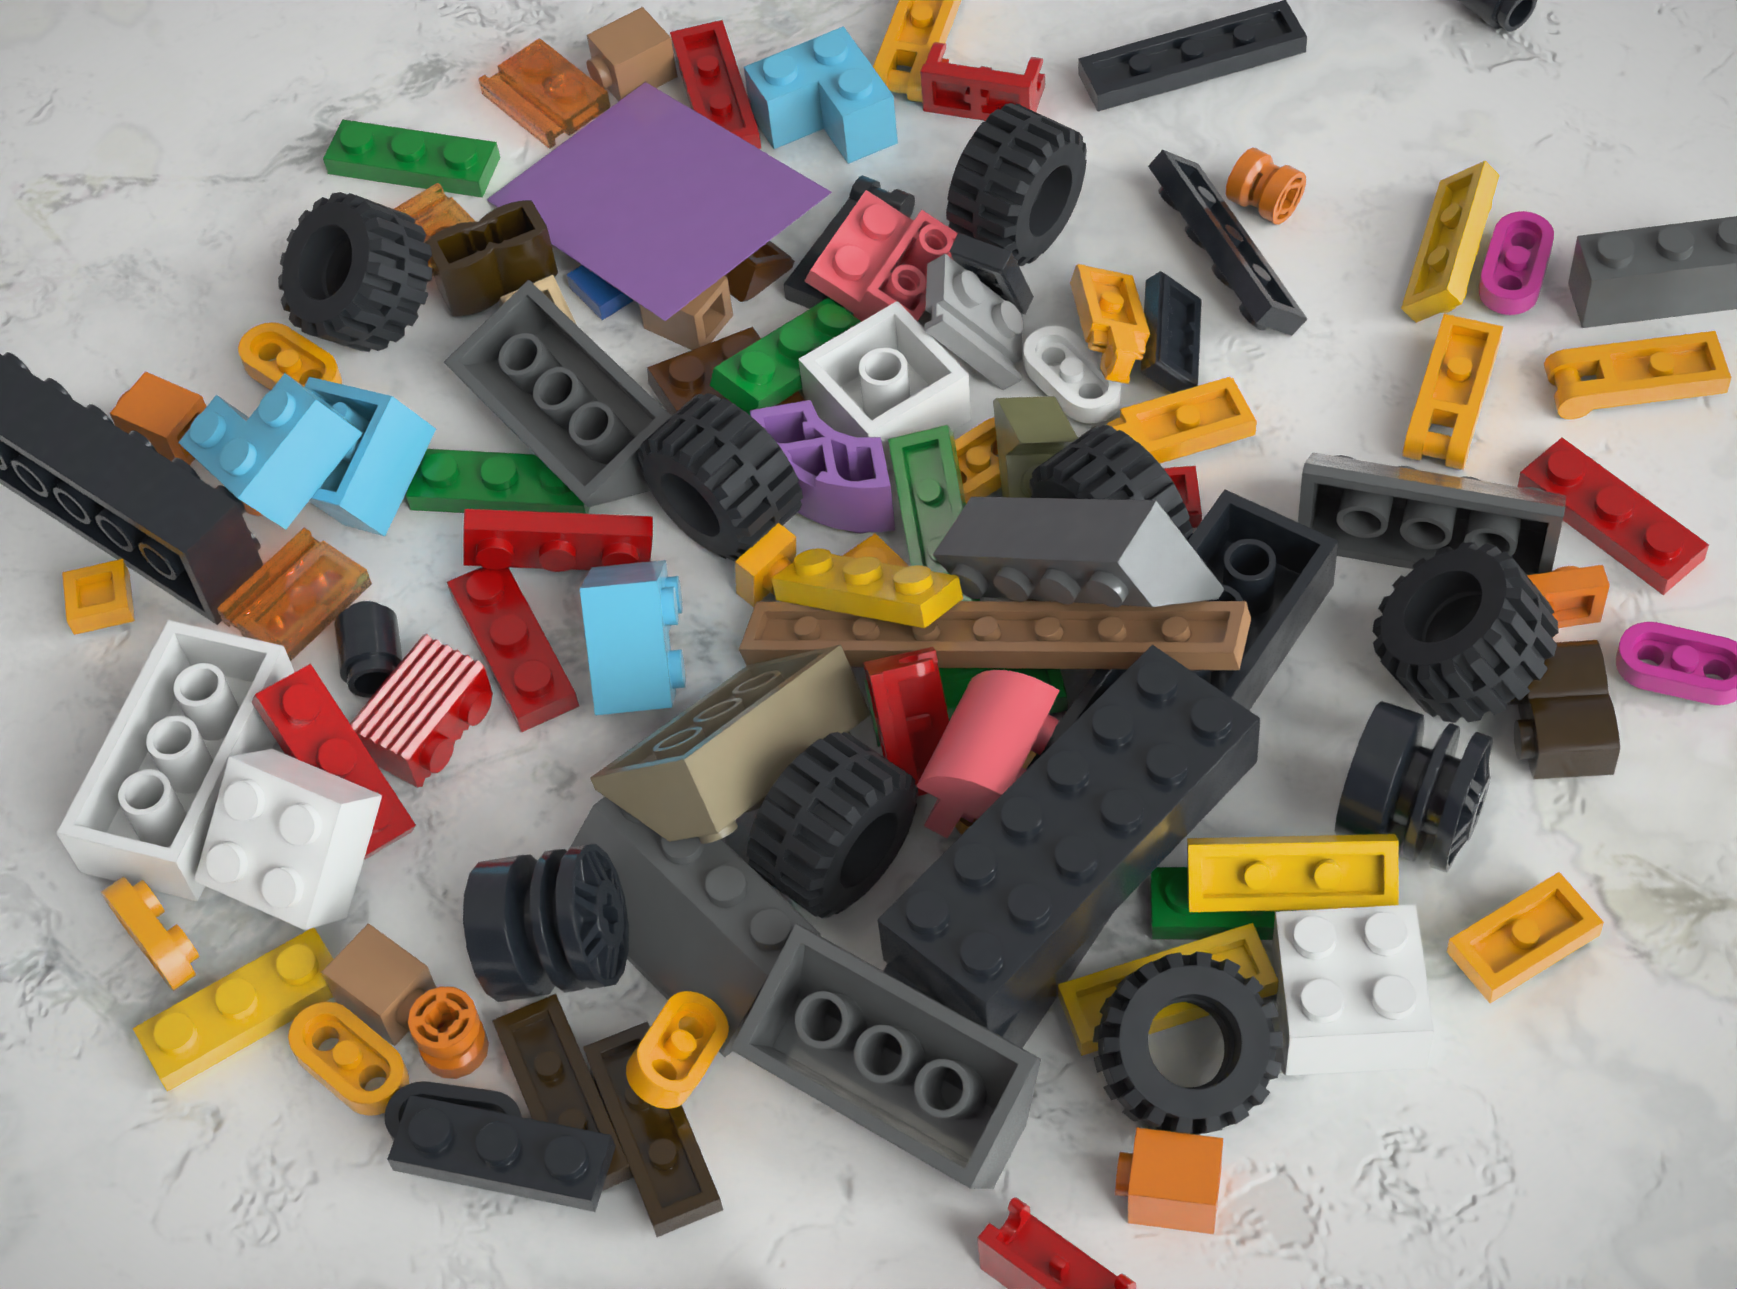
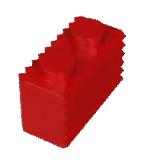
[350,634,493,788]

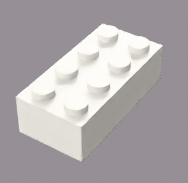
[56,620,295,902]

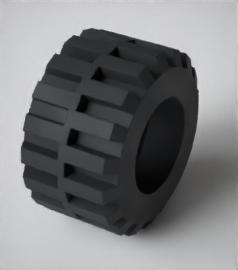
[946,103,1087,266]
[278,192,433,352]
[638,393,803,561]
[1029,425,1193,541]
[1372,542,1559,723]
[746,732,918,919]
[1093,951,1284,1135]

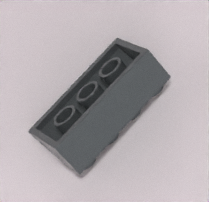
[444,280,672,507]
[1298,453,1566,575]
[933,497,1224,607]
[570,797,821,1057]
[731,924,1041,1189]

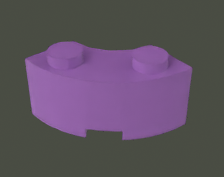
[750,400,895,533]

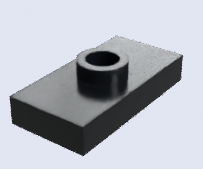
[949,233,1034,315]
[1140,271,1202,393]

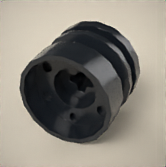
[1334,701,1493,873]
[463,844,629,1002]

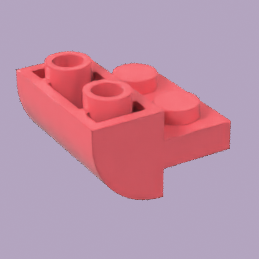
[805,190,958,322]
[916,670,1060,838]

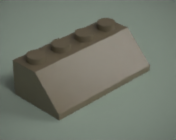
[590,645,871,844]

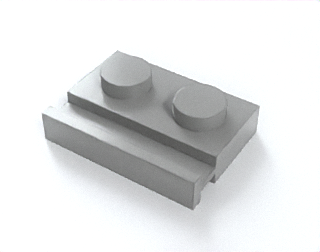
[925,254,1024,390]

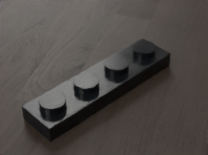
[1078,0,1307,112]
[1148,149,1308,336]

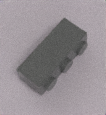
[1568,216,1737,328]

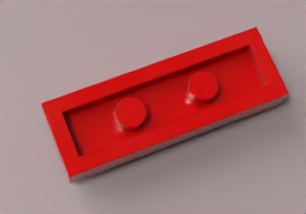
[670,20,762,149]
[1517,437,1709,595]
[463,509,653,572]
[447,567,580,732]
[252,664,416,860]

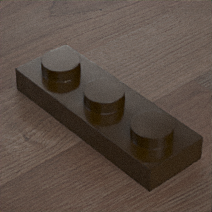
[492,993,633,1191]
[583,1021,723,1237]

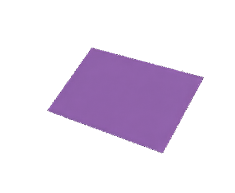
[486,82,832,321]

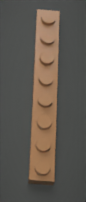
[739,601,1251,670]

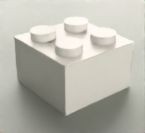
[798,301,971,470]
[194,749,382,930]
[1272,904,1434,1075]

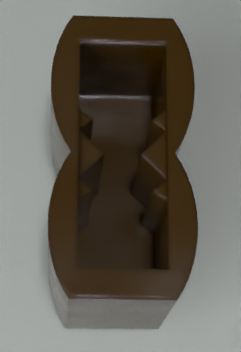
[425,200,558,317]
[1507,640,1620,779]

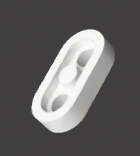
[1023,326,1121,424]

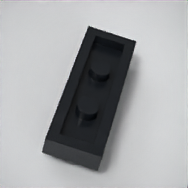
[387,1095,616,1212]

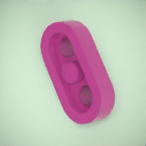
[1479,211,1554,315]
[1616,622,1737,705]

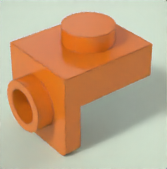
[1527,564,1610,638]

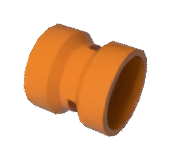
[1225,147,1306,225]
[408,986,489,1079]

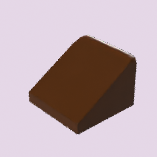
[724,241,795,302]

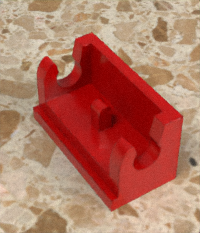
[920,42,1046,121]
[863,647,949,796]
[977,1197,1136,1289]

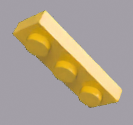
[1401,161,1499,323]
[771,548,963,628]
[1187,834,1399,912]
[1058,923,1279,1056]
[132,928,333,1092]

